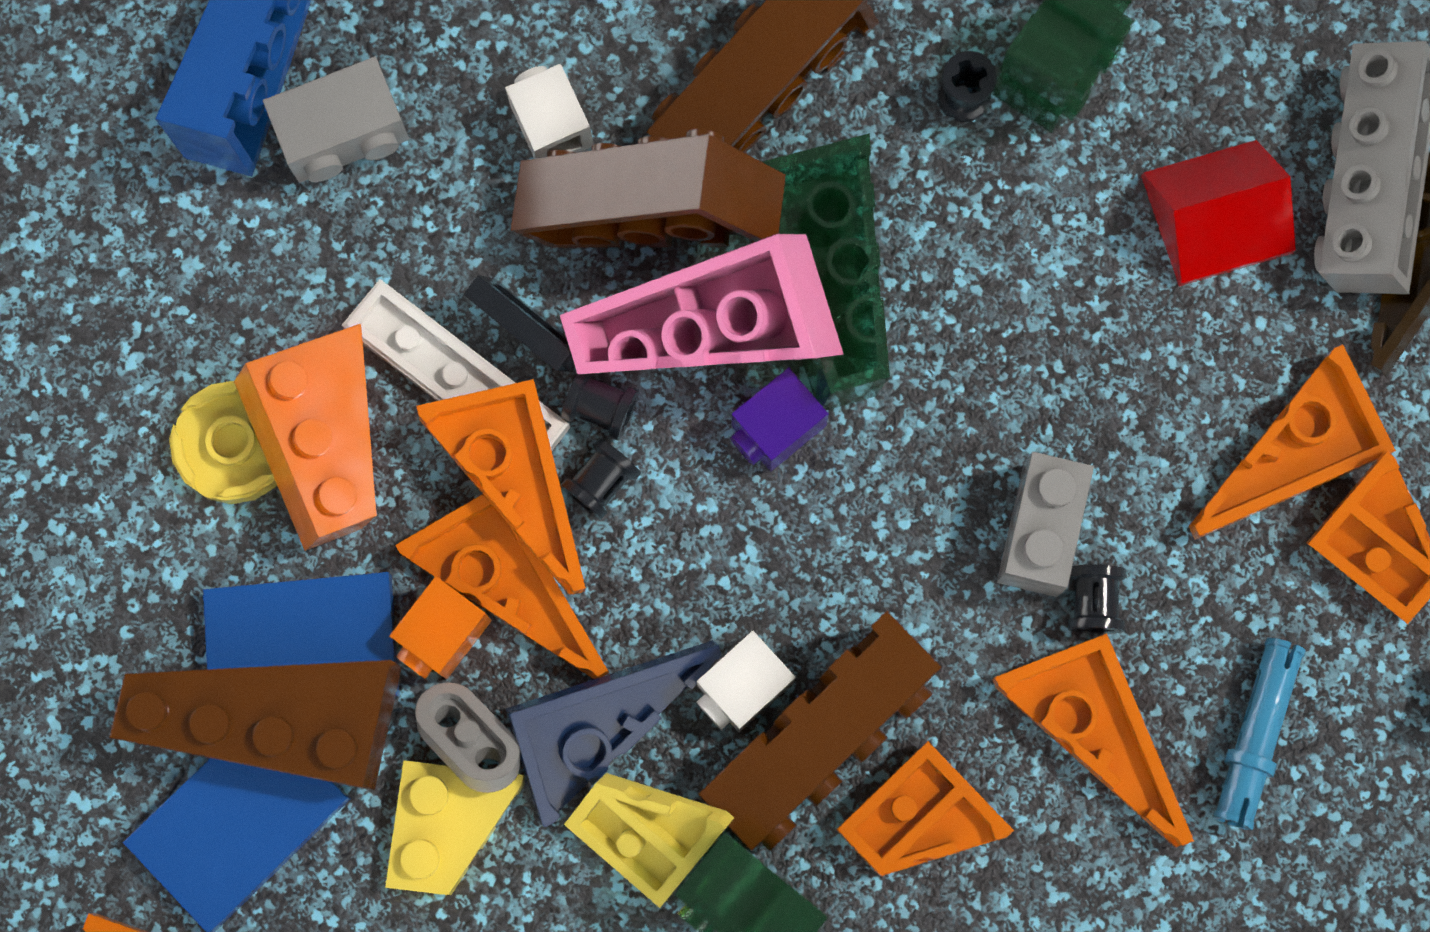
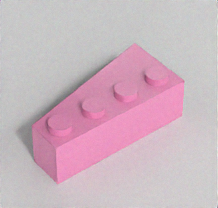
[560,234,844,374]

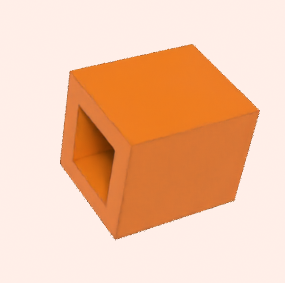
[389,576,492,679]

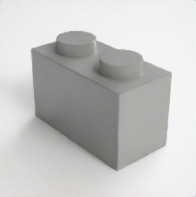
[263,56,410,183]
[997,452,1094,597]

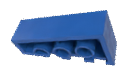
[155,0,312,177]

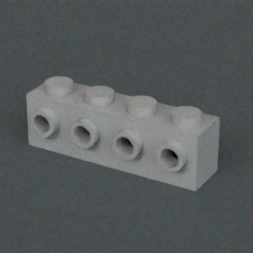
[1314,41,1430,294]

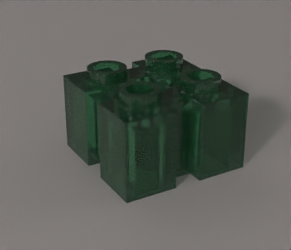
[992,0,1135,133]
[675,832,828,932]

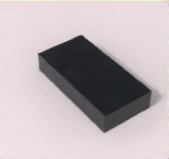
[463,275,575,372]

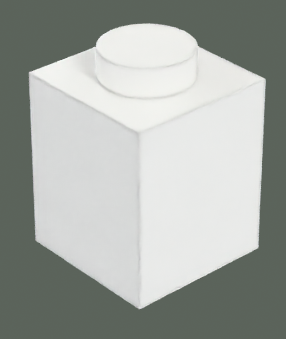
[505,63,593,159]
[696,631,796,733]

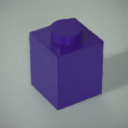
[730,367,829,472]

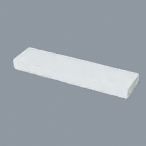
[342,279,570,451]

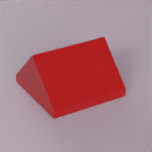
[1141,140,1296,287]

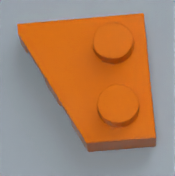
[1306,451,1430,624]
[836,741,1014,876]

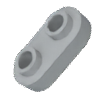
[415,683,520,793]

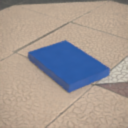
[203,572,400,698]
[123,758,351,932]

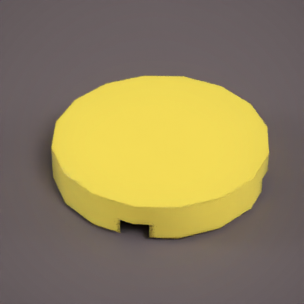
[169,381,277,504]

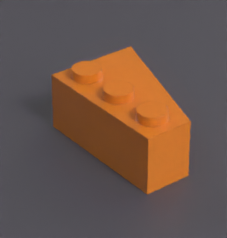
[234,323,377,551]

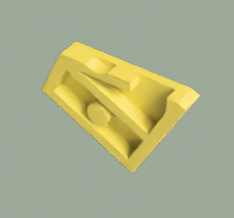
[385,760,526,895]
[564,773,734,908]

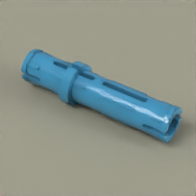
[1212,638,1306,830]

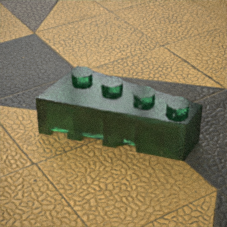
[762,133,890,410]

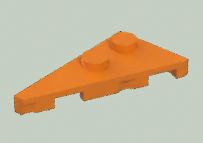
[1188,345,1396,540]
[416,379,586,595]
[395,494,609,679]
[992,633,1194,847]

